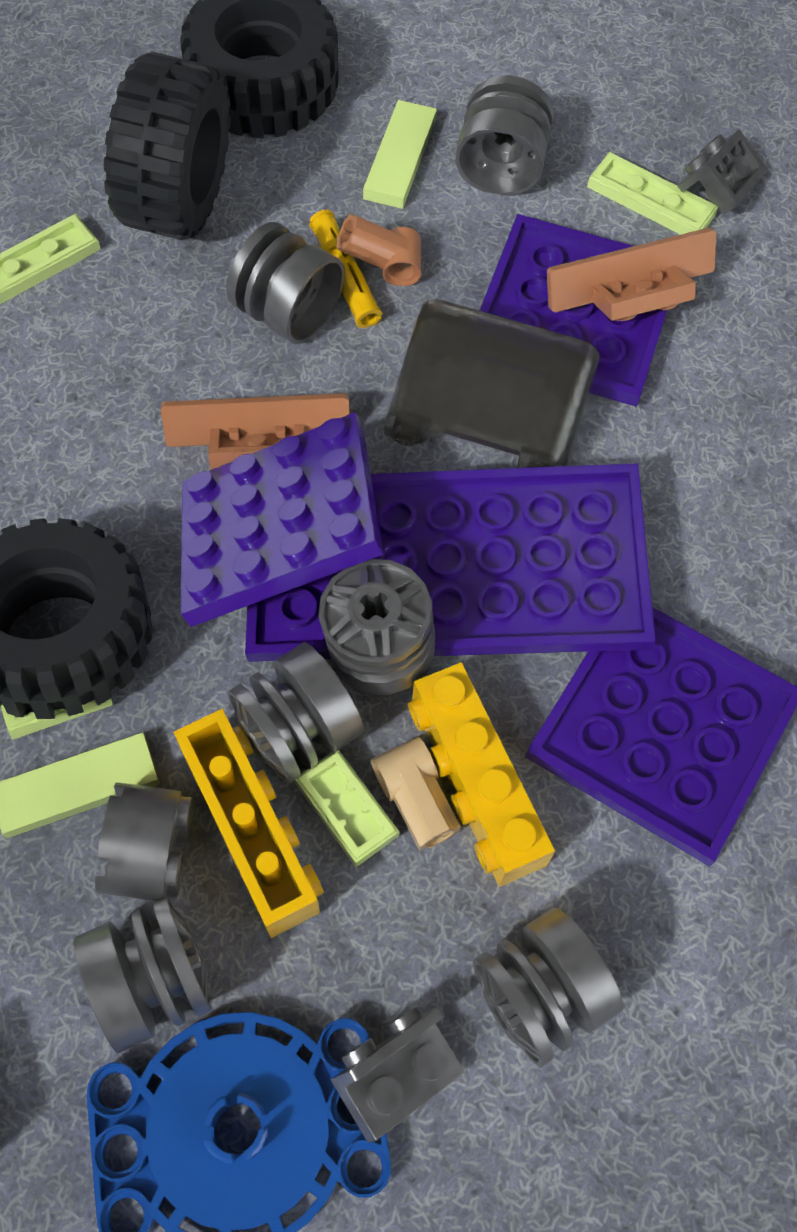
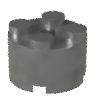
[95,782,193,901]

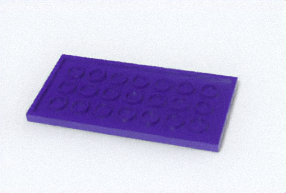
[245,463,656,662]

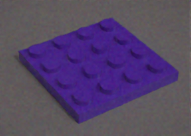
[465,214,667,407]
[181,412,383,627]
[525,607,797,867]

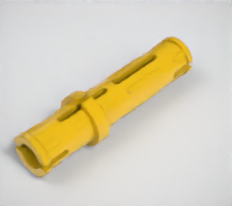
[309,209,383,329]

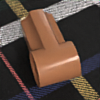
[337,213,421,286]

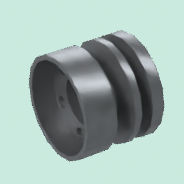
[455,75,554,196]
[226,222,345,344]
[318,559,435,695]
[227,642,364,784]
[73,897,212,1053]
[473,907,624,1068]

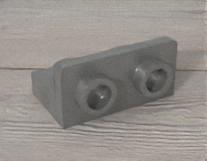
[677,129,768,214]
[330,1006,465,1143]

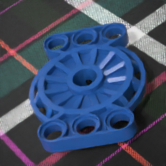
[87,1012,391,1232]

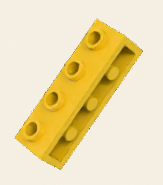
[408,662,555,887]
[173,708,324,939]

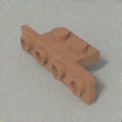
[547,228,716,321]
[161,393,350,470]

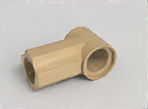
[371,737,461,851]

